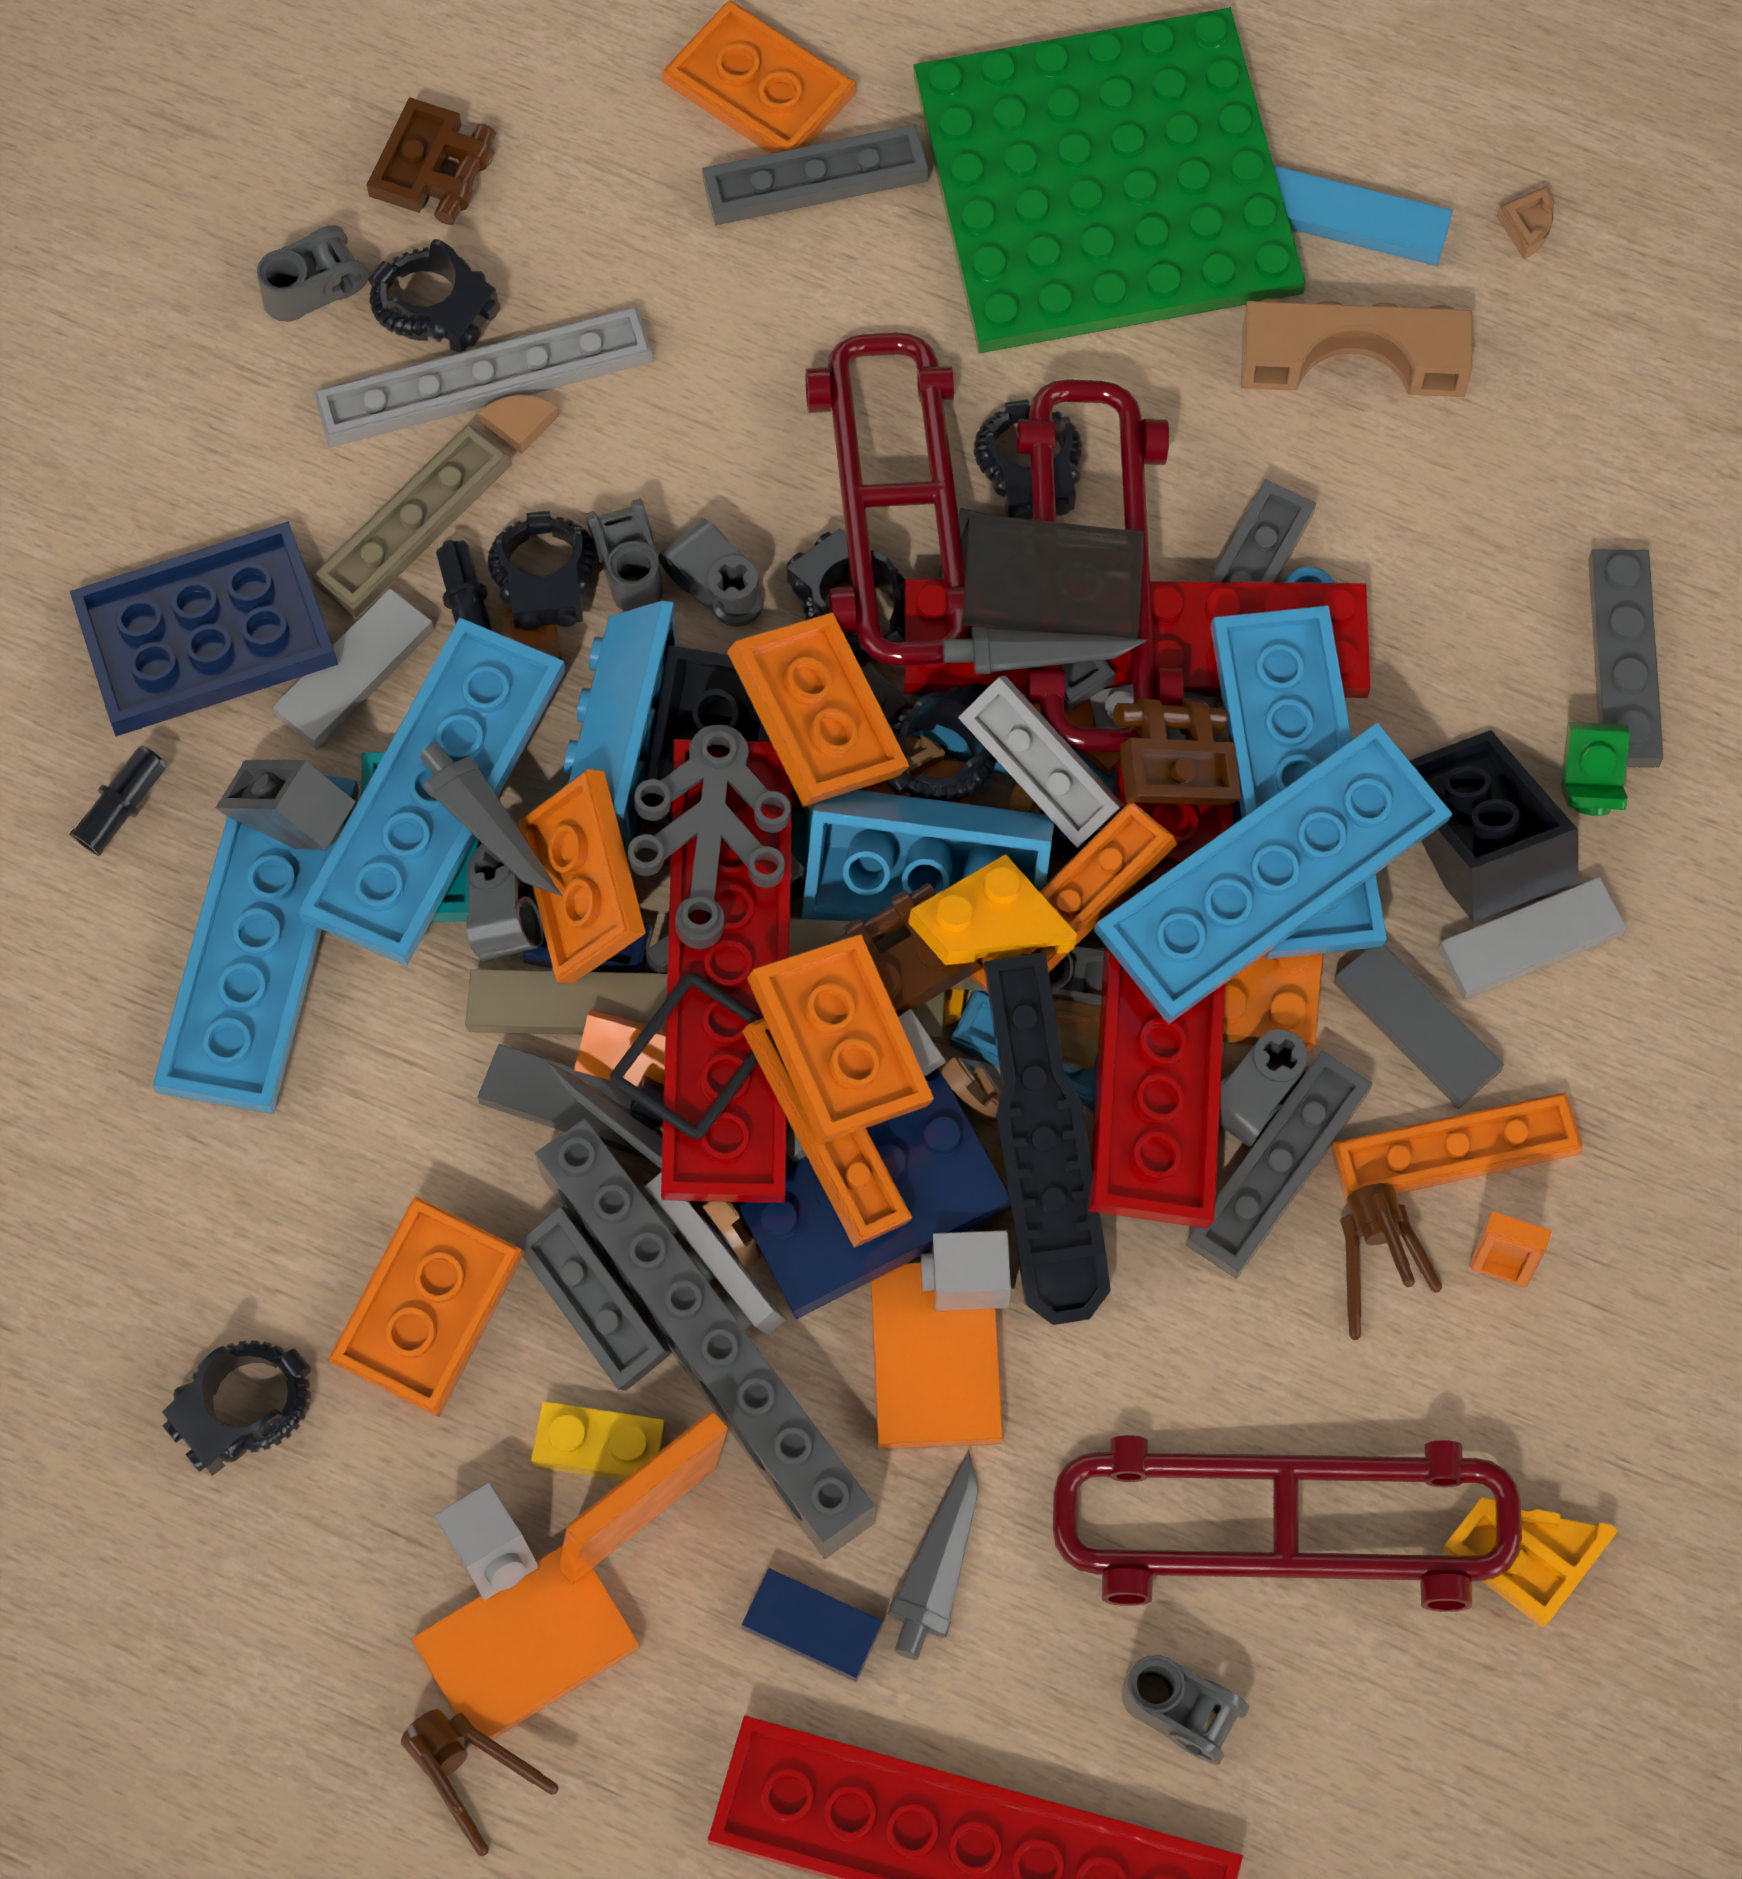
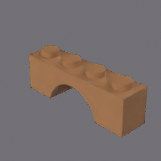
[1241,298,1472,397]

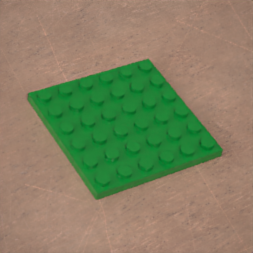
[913,7,1305,354]

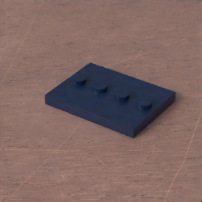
[70,521,338,737]
[736,1067,1010,1320]

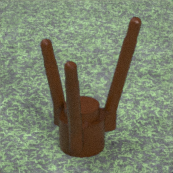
[1340,1183,1442,1340]
[401,1709,559,1856]

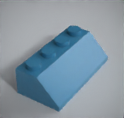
[564,600,679,861]
[802,790,1054,922]

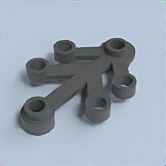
[628,725,791,949]

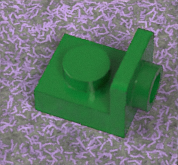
[1561,722,1630,816]

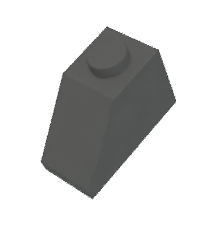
[215,760,356,850]

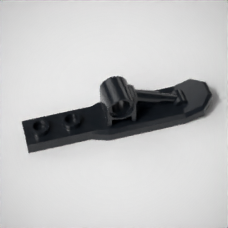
[983,952,1111,1325]

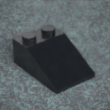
[638,645,771,824]
[1409,730,1579,922]

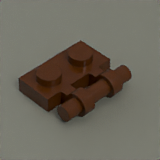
[366,97,496,225]
[1113,698,1241,806]
[826,882,982,1017]

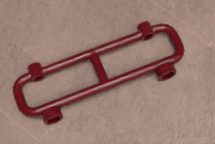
[805,332,984,666]
[1016,379,1183,752]
[1053,1435,1522,1612]

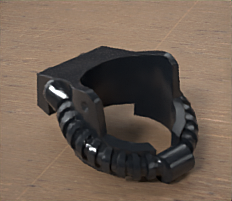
[368,239,500,353]
[973,399,1082,522]
[487,510,597,631]
[786,528,905,660]
[885,682,998,802]
[162,1340,311,1476]

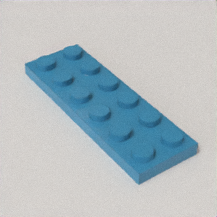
[1210,606,1387,959]
[298,618,566,966]
[1094,722,1452,1024]
[153,761,359,1114]

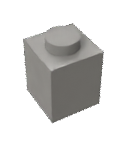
[921,1231,1011,1311]
[434,1482,539,1601]

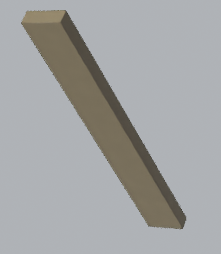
[465,969,946,1044]

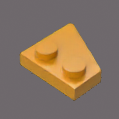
[908,854,1078,965]
[1441,1497,1618,1629]

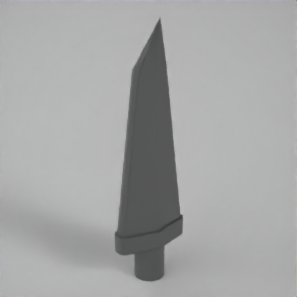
[943,627,1147,674]
[420,743,562,896]
[546,1061,663,1169]
[887,1449,978,1660]

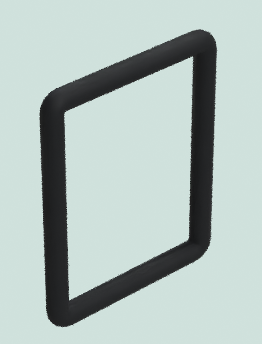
[610,973,763,1139]

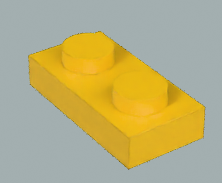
[531,1401,666,1481]

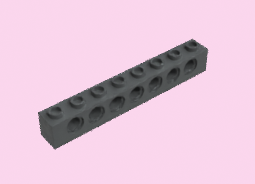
[535,1119,875,1559]

